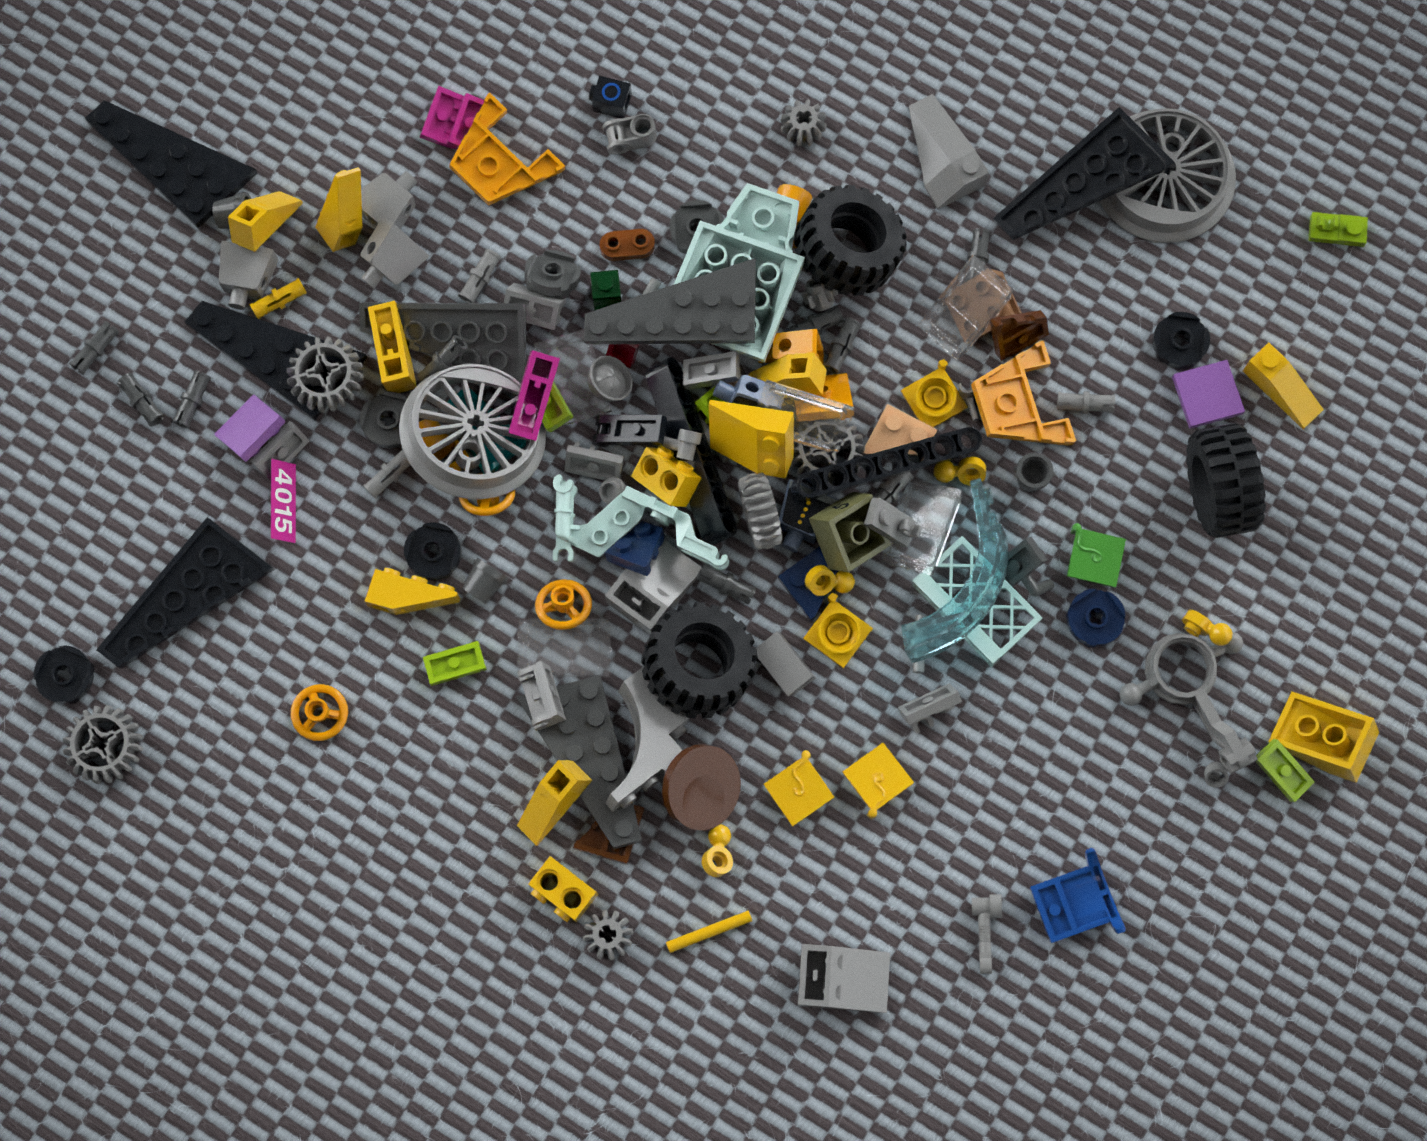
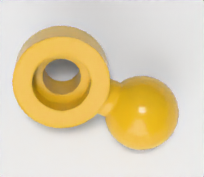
[933,457,986,486]
[805,565,855,596]
[1182,609,1233,646]
[701,824,733,877]

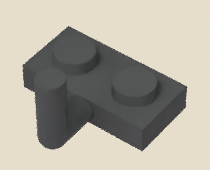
[992,536,1054,597]

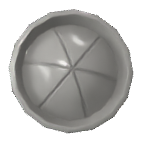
[587,356,633,402]

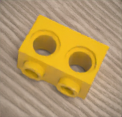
[631,446,701,507]
[528,856,598,923]

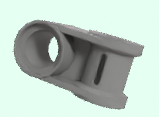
[602,114,657,155]

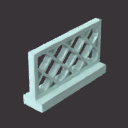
[912,536,1042,668]

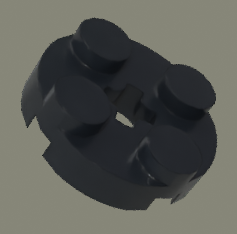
[1152,312,1210,369]
[404,522,462,580]
[33,645,94,704]

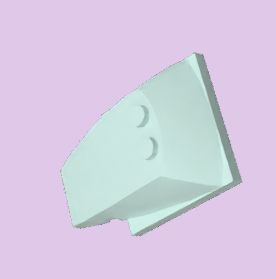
[674,183,805,363]

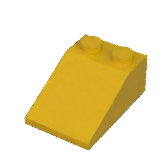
[709,400,794,478]
[1268,691,1379,783]

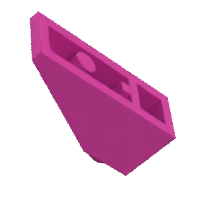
[508,350,560,441]

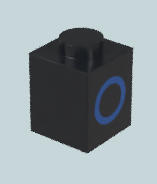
[589,76,632,119]

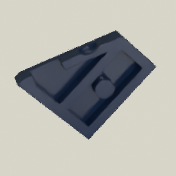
[605,521,665,576]
[778,546,839,622]

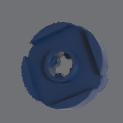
[1066,589,1125,648]

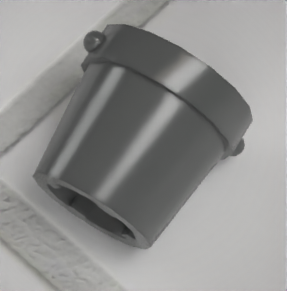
[213,192,251,229]
[1014,453,1056,493]
[462,557,508,604]

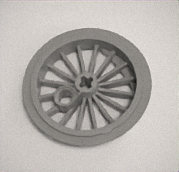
[1100,108,1236,243]
[399,364,546,499]

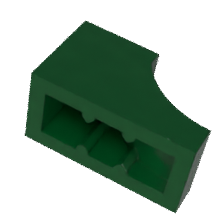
[590,270,622,311]

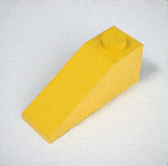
[368,300,417,393]
[1242,342,1324,429]

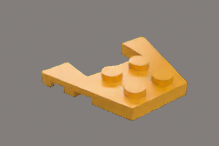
[449,93,565,206]
[971,340,1076,446]

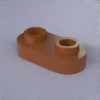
[599,229,655,261]

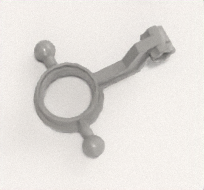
[1120,632,1258,774]

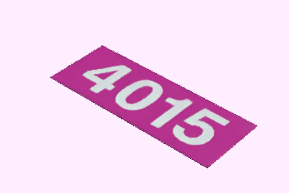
[271,459,296,543]

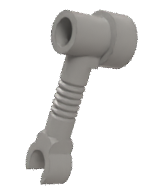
[654,429,702,461]
[972,894,1002,974]

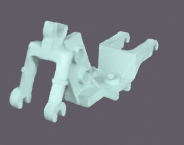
[553,474,730,571]

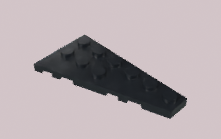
[85,100,258,228]
[993,107,1176,241]
[184,301,368,421]
[96,517,275,669]

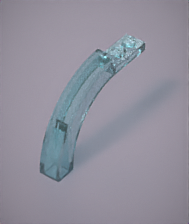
[901,478,1008,663]

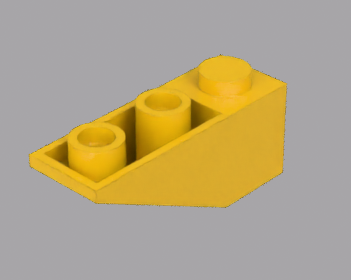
[315,167,362,252]
[228,191,303,252]
[748,352,827,397]
[365,568,461,615]
[517,760,592,846]

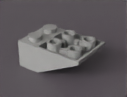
[605,540,702,635]
[797,944,890,1013]

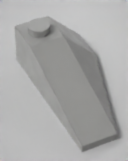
[909,94,989,210]

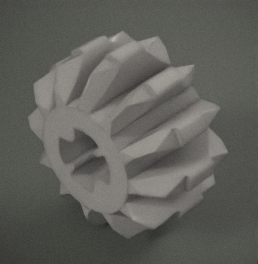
[780,99,827,147]
[583,909,633,961]

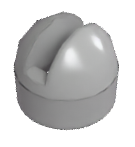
[1204,761,1229,788]

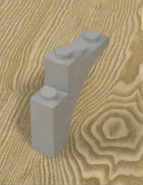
[605,666,690,812]

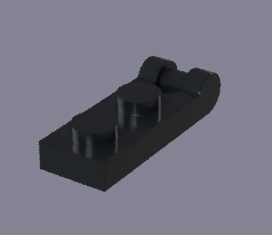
[592,415,667,447]

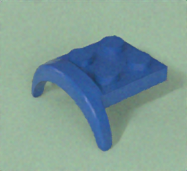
[1029,848,1126,943]

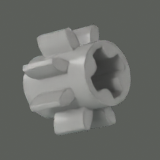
[801,278,838,311]

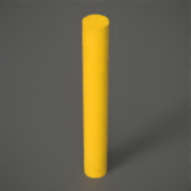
[666,910,752,953]

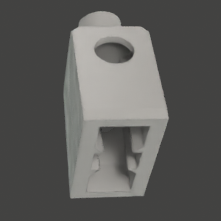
[361,171,417,229]
[360,217,429,289]
[219,241,278,310]

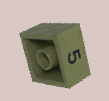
[809,492,891,572]

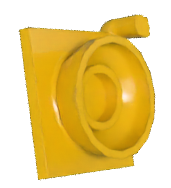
[901,359,968,428]
[803,593,873,669]
[842,743,914,820]
[763,750,834,827]

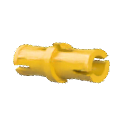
[249,278,307,319]

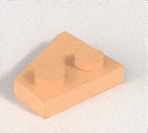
[862,404,937,456]

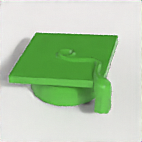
[1067,523,1126,588]

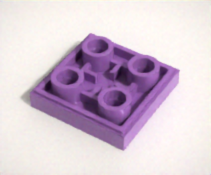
[1172,360,1245,429]
[214,394,286,462]

